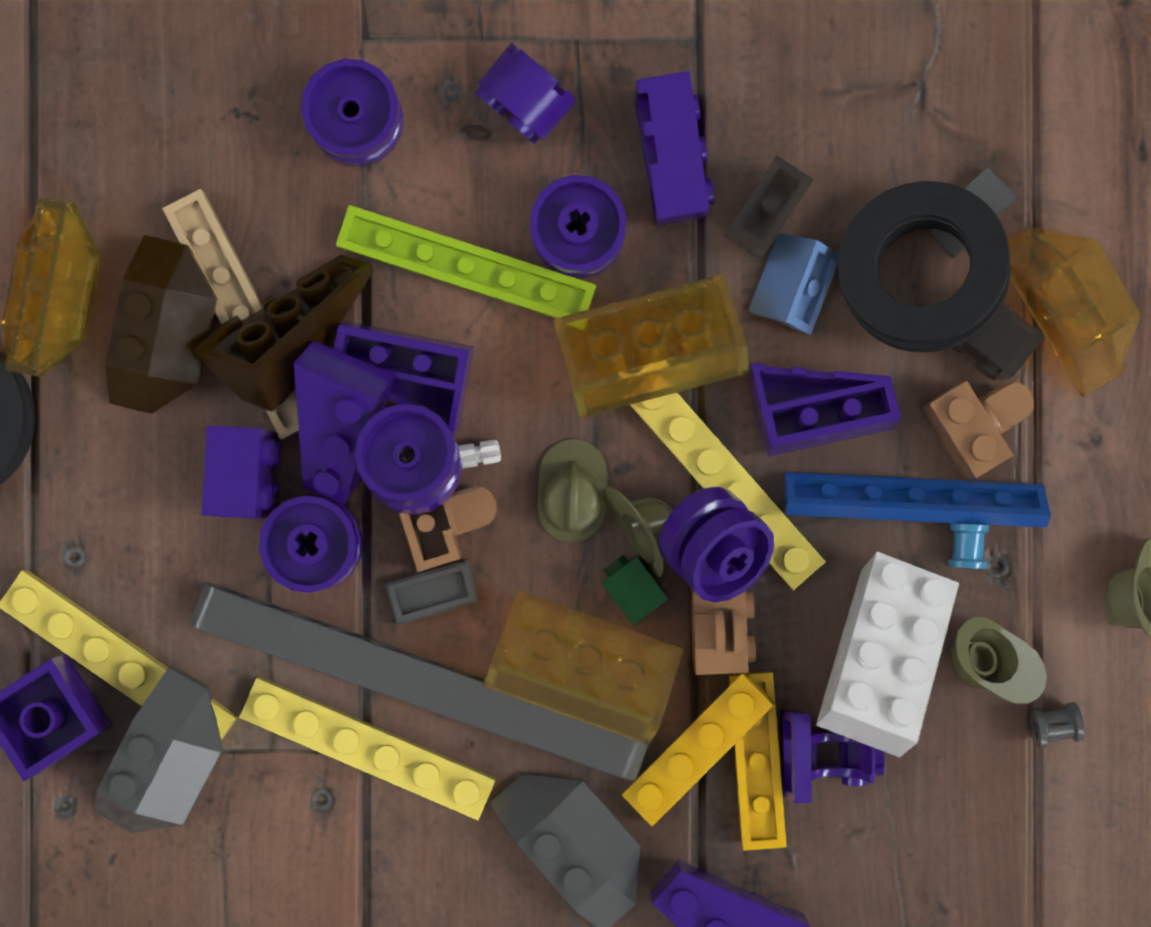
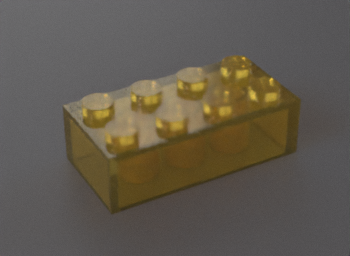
[553,274,749,418]
[483,590,683,745]

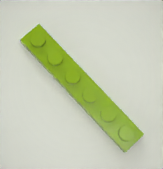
[335,205,596,328]

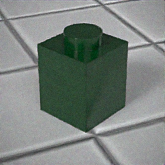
[601,554,668,625]

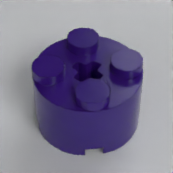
[475,42,578,144]

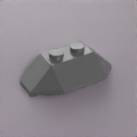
[94,665,223,833]
[489,773,641,927]

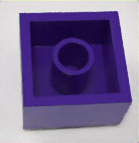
[201,425,282,519]
[0,654,113,782]

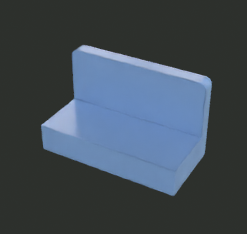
[749,233,839,336]

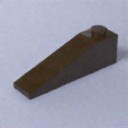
[194,255,374,412]

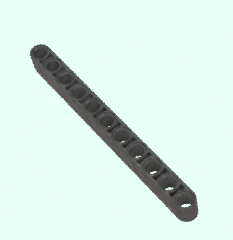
[189,582,650,781]

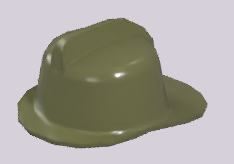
[537,439,608,543]
[602,486,673,578]
[1106,538,1151,638]
[947,617,1047,704]

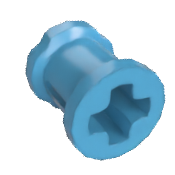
[947,523,989,569]

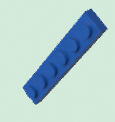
[783,472,1051,528]

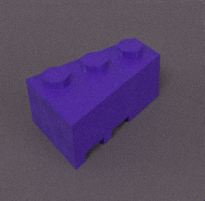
[634,71,715,226]
[334,321,474,436]
[294,340,395,505]
[747,363,901,457]
[650,860,810,927]

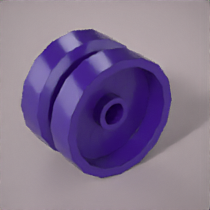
[301,58,404,167]
[530,175,627,279]
[355,403,463,515]
[658,486,774,603]
[259,495,364,593]

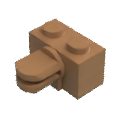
[919,381,1034,479]
[399,486,497,572]
[690,588,756,675]

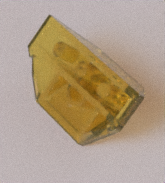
[1,198,101,377]
[1008,227,1141,397]

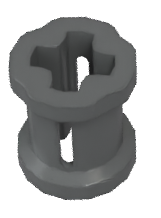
[1029,702,1085,748]

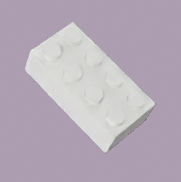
[816,552,959,757]

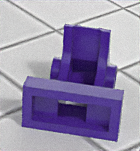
[781,709,885,803]

